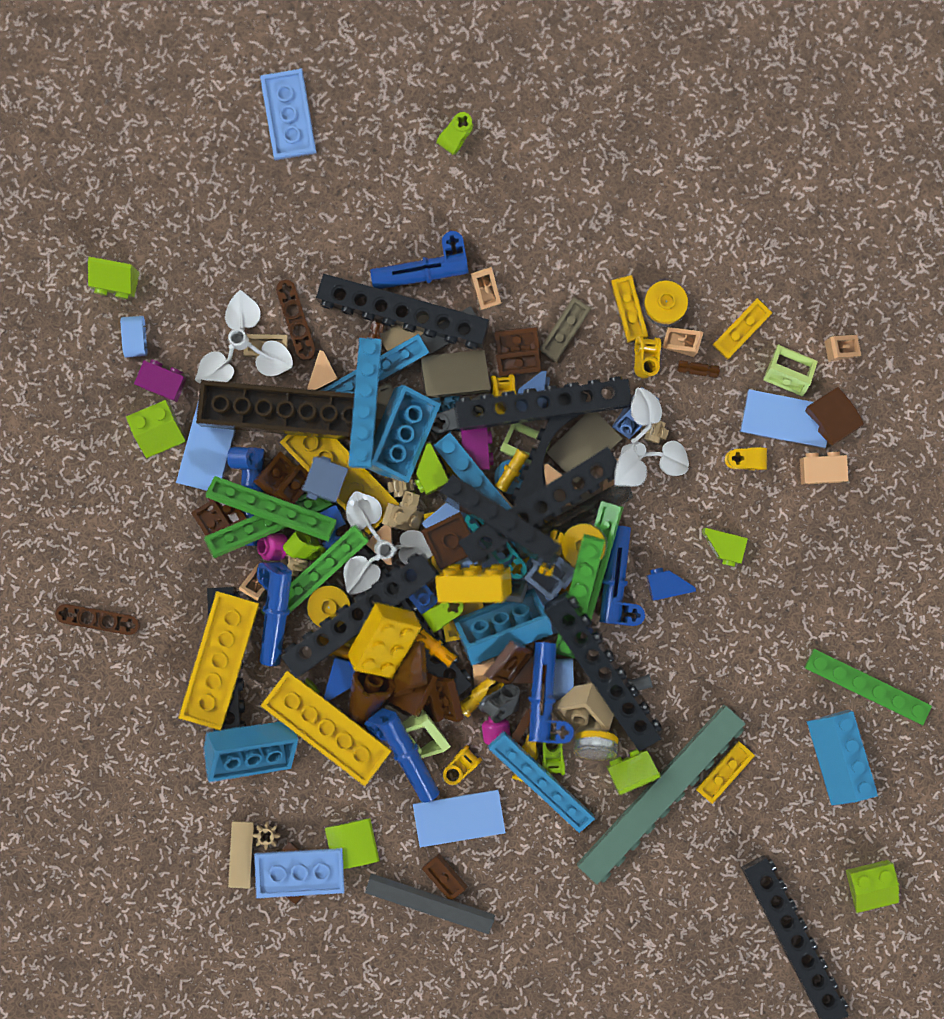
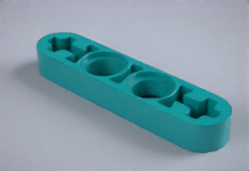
[465,514,527,579]

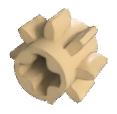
[640,421,669,444]
[387,479,414,498]
[281,554,308,577]
[253,821,281,850]

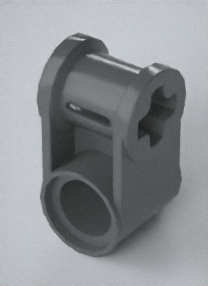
[431,408,457,435]
[479,684,520,723]

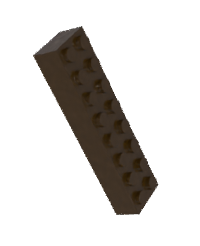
[196,380,355,440]

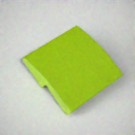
[325,818,380,869]

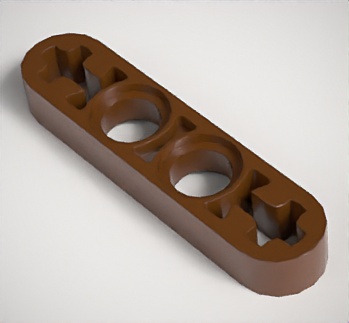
[276,280,316,361]
[55,604,140,635]

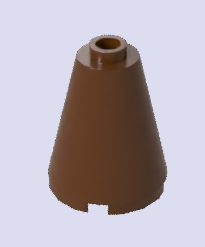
[348,671,395,725]

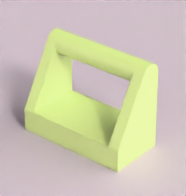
[763,345,818,396]
[500,423,550,464]
[402,709,451,758]

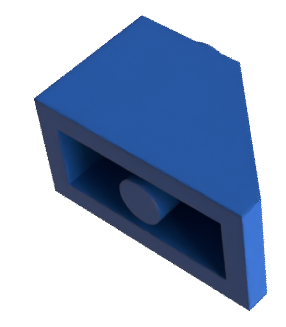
[646,567,696,601]
[324,657,355,701]

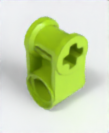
[436,112,473,155]
[283,530,326,560]
[421,602,464,633]
[542,733,565,775]

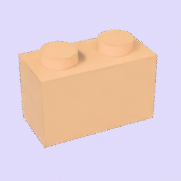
[800,452,848,485]

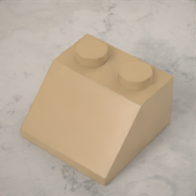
[552,683,614,736]

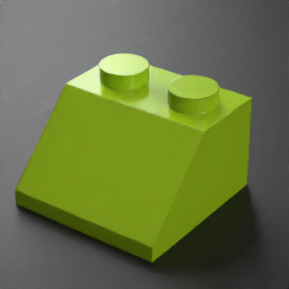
[88,257,139,299]
[126,400,186,458]
[415,443,448,496]
[606,748,660,795]
[846,860,899,913]

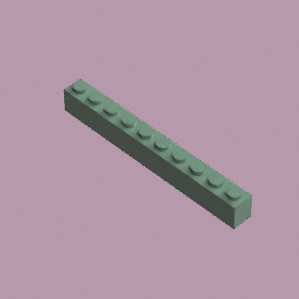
[577,704,745,884]

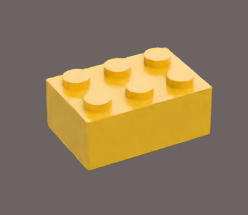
[436,564,512,603]
[348,603,421,678]

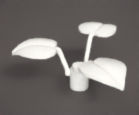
[195,290,293,383]
[614,388,689,487]
[343,491,433,594]

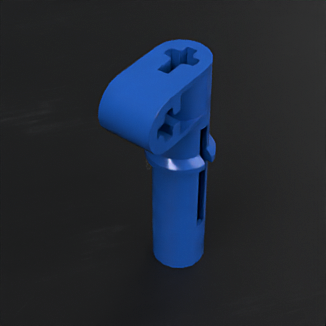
[370,231,469,289]
[227,447,264,546]
[599,526,645,626]
[257,562,292,666]
[528,642,574,744]
[365,708,440,803]

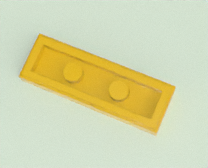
[611,275,648,343]
[712,298,772,360]
[696,741,755,804]

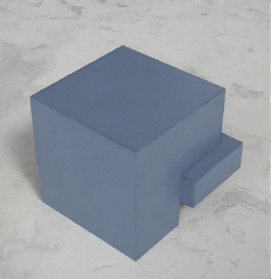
[301,456,348,502]
[522,557,575,600]

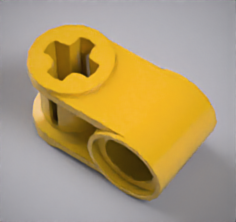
[634,336,661,379]
[491,374,517,414]
[724,447,767,470]
[443,745,482,785]

